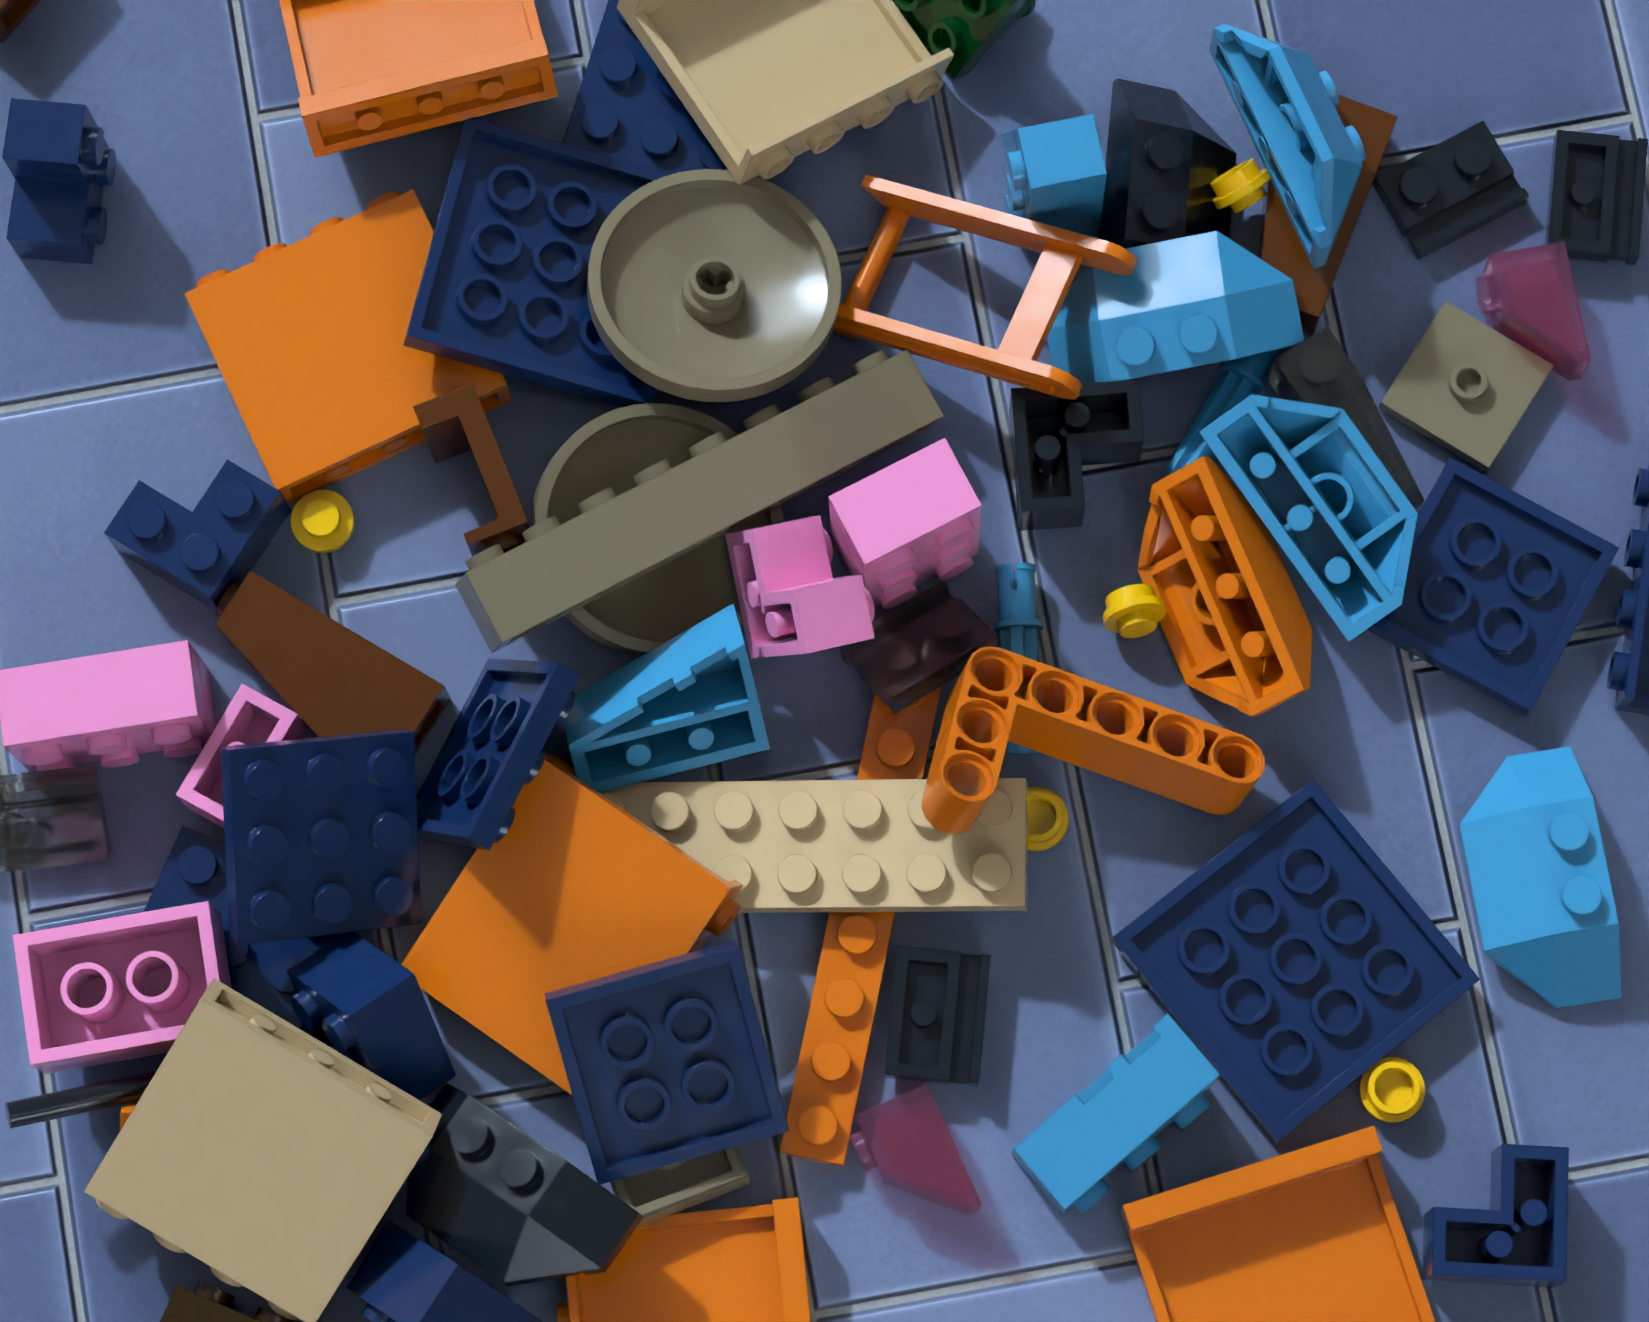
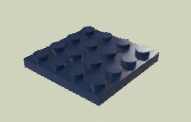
[403,117,671,407]
[1112,779,1480,1144]

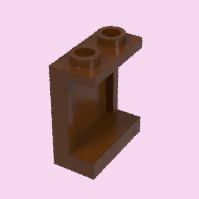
[413,383,530,557]

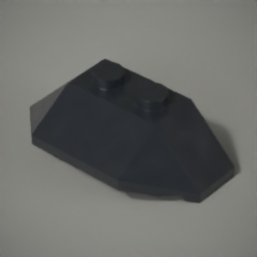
[1099,78,1237,249]
[407,1083,643,1286]

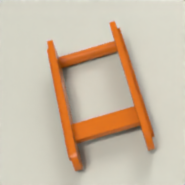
[833,174,1138,400]

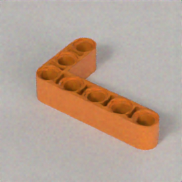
[922,646,1265,834]

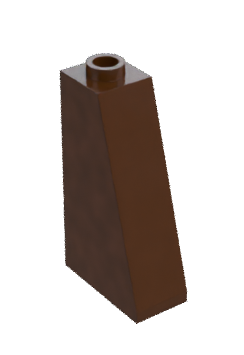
[1259,95,1398,336]
[216,571,451,755]

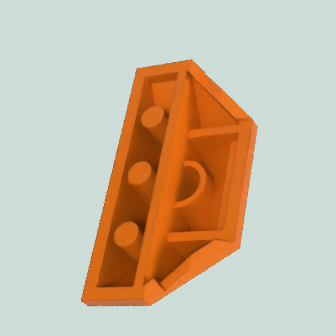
[1137,456,1313,717]

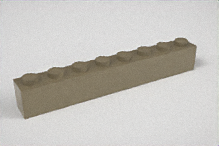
[455,349,944,653]

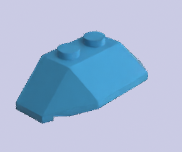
[1209,24,1366,269]
[1047,231,1305,383]
[1199,394,1418,642]
[1458,746,1621,1010]

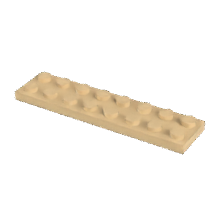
[600,778,1028,913]

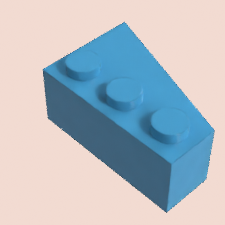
[1000,114,1107,250]
[563,604,770,793]

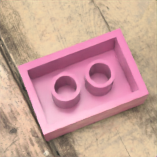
[828,438,982,609]
[0,640,216,778]
[12,901,232,1074]

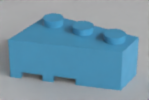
[1012,1013,1220,1216]

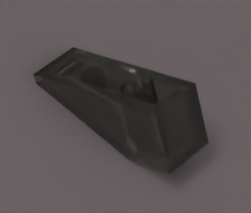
[1268,327,1425,508]

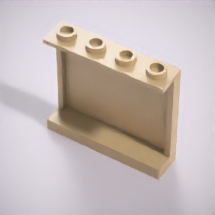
[617,0,954,185]
[84,978,442,1322]

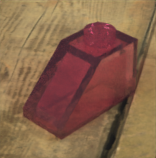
[1475,242,1591,381]
[849,1083,982,1216]

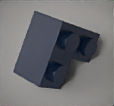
[2,98,116,264]
[104,460,291,611]
[286,932,456,1100]
[1422,1144,1569,1288]
[346,1221,543,1322]

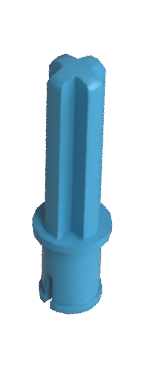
[1166,349,1279,476]
[993,563,1044,755]

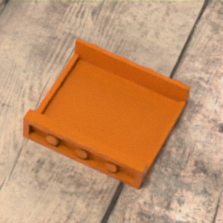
[279,0,558,158]
[184,189,512,505]
[401,754,743,1096]
[1120,1126,1435,1322]
[557,1197,811,1322]

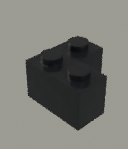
[1009,380,1144,531]

